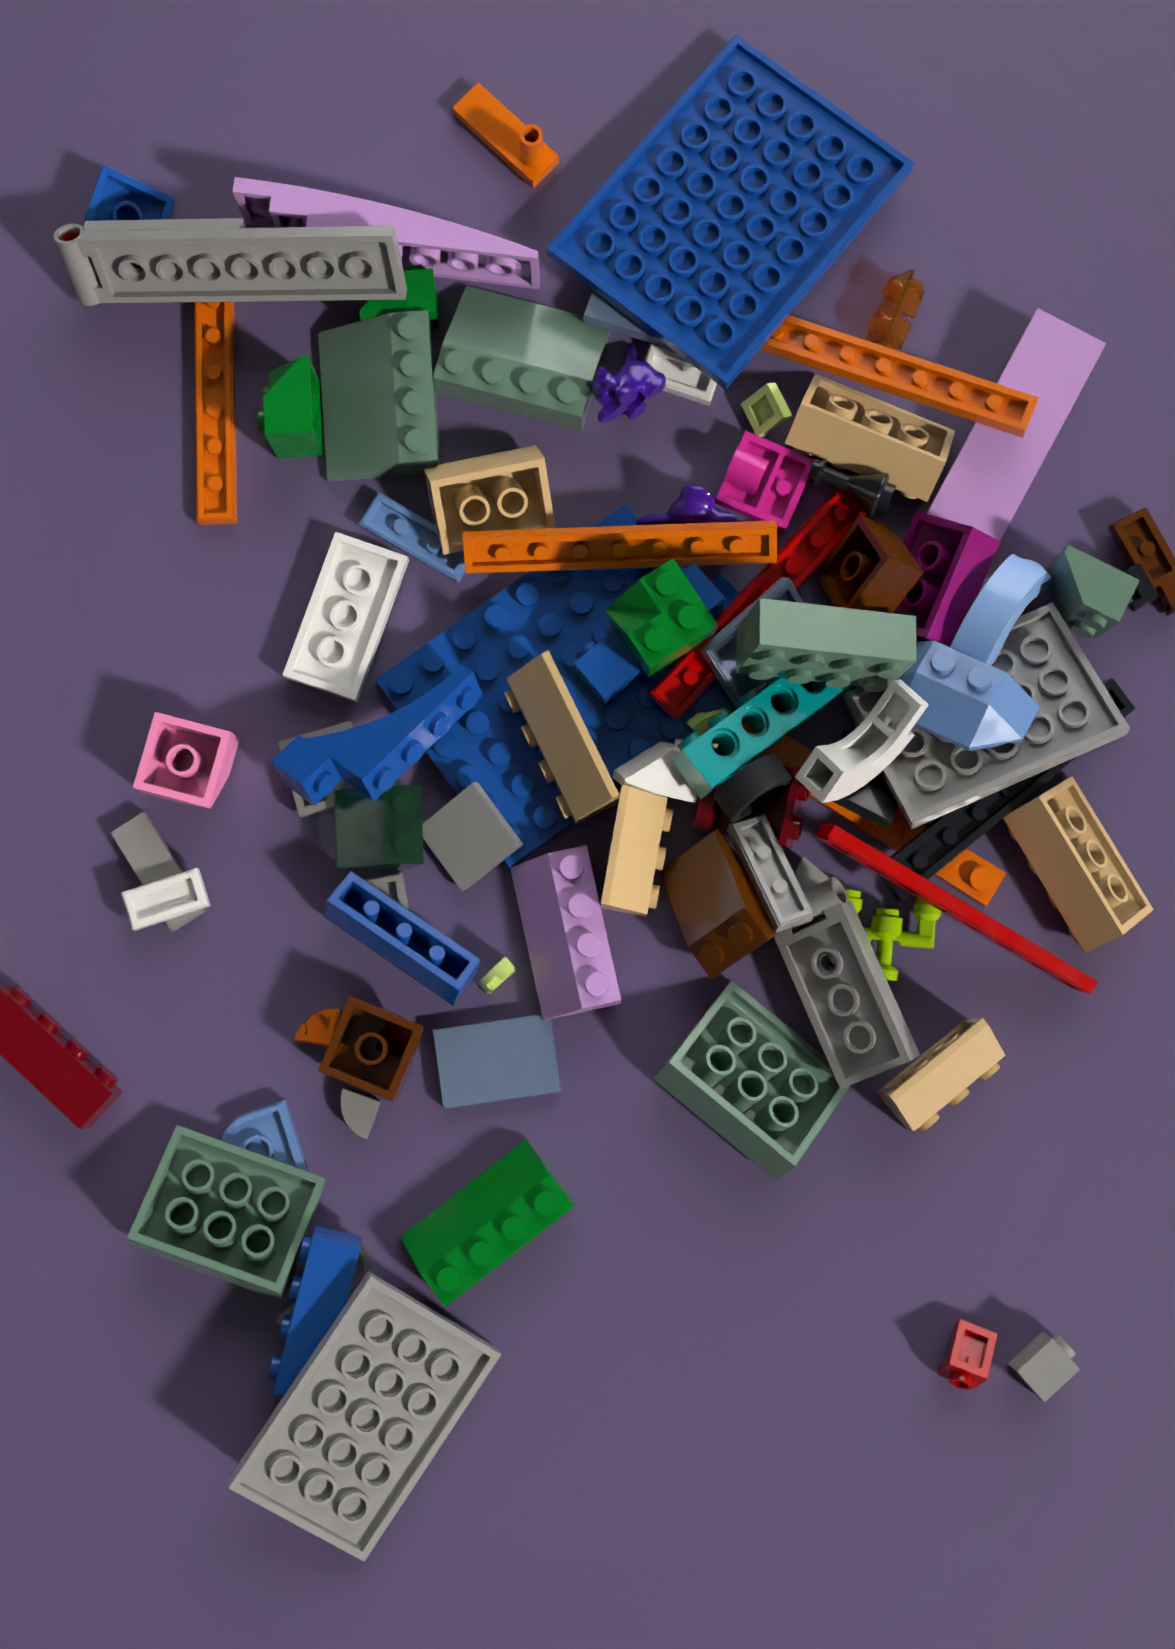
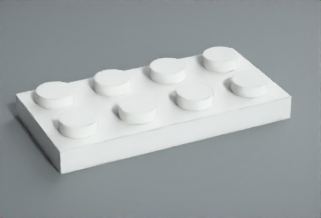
[283,532,409,703]

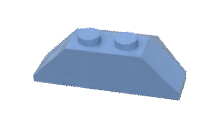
[898,640,1040,751]

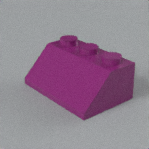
[893,511,1001,647]

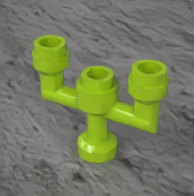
[845,889,941,982]

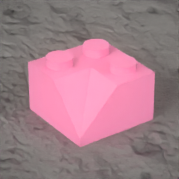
[133,712,240,809]

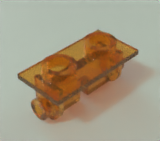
[866,269,925,350]

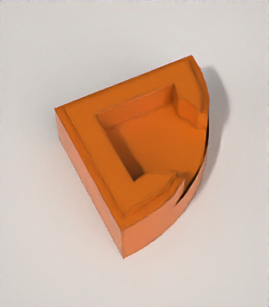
[294,1009,342,1047]

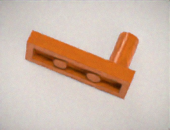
[452,82,559,189]

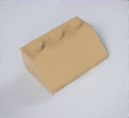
[424,445,555,555]
[600,785,673,916]
[876,1018,1005,1132]

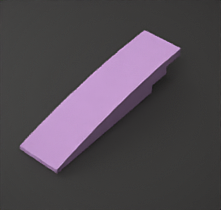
[232,177,540,289]
[926,308,1106,541]

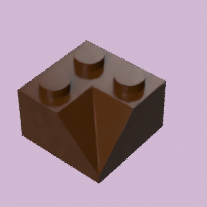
[815,514,924,613]
[318,996,424,1102]

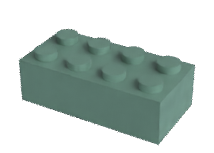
[736,598,917,692]

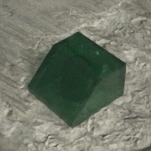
[334,785,424,869]

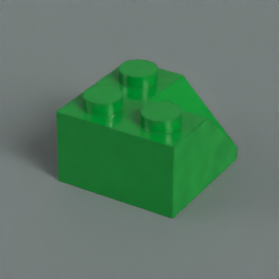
[257,356,323,458]
[605,558,718,677]

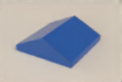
[82,165,175,231]

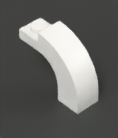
[795,679,929,803]

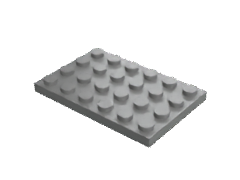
[842,602,1130,829]
[227,1271,502,1562]

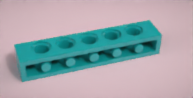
[672,677,853,799]

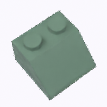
[1045,545,1140,638]

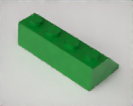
[400,1138,575,1307]

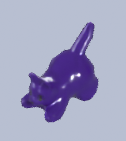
[587,343,666,423]
[636,484,741,525]

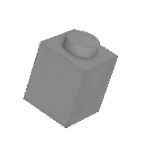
[1008,1331,1080,1403]

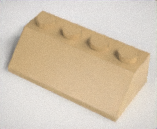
[785,374,955,502]
[504,650,619,824]
[1003,776,1154,953]

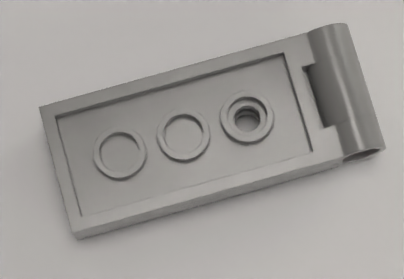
[773,877,920,1089]

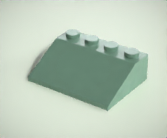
[433,285,610,432]
[318,310,441,482]
[653,980,850,1181]
[127,1125,326,1301]

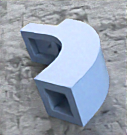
[950,554,1053,665]

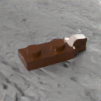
[1108,507,1175,616]

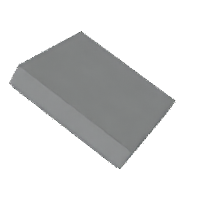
[417,782,523,891]

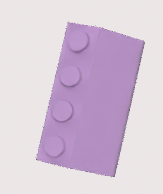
[510,845,621,1021]

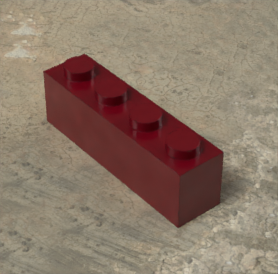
[0,985,123,1129]

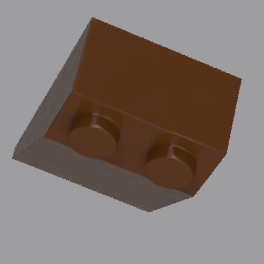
[659,829,778,979]

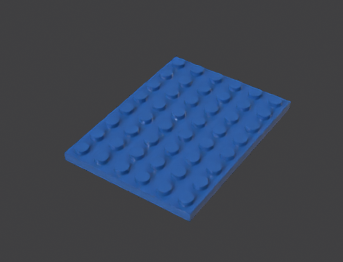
[546,34,915,390]
[375,504,735,869]

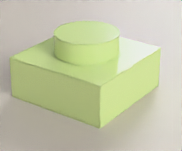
[741,382,792,437]

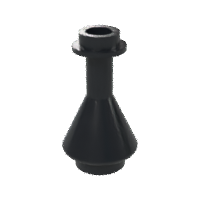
[807,458,897,517]

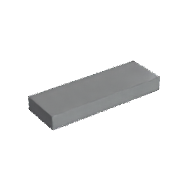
[110,812,207,932]
[727,813,814,933]

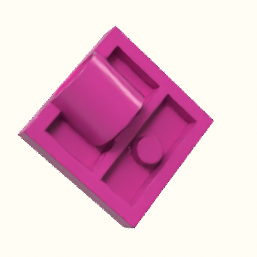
[715,431,814,533]

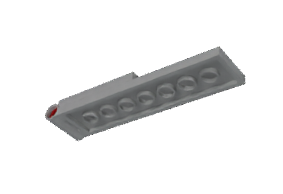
[53,218,407,306]

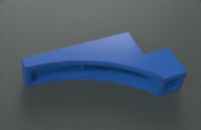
[271,665,483,806]

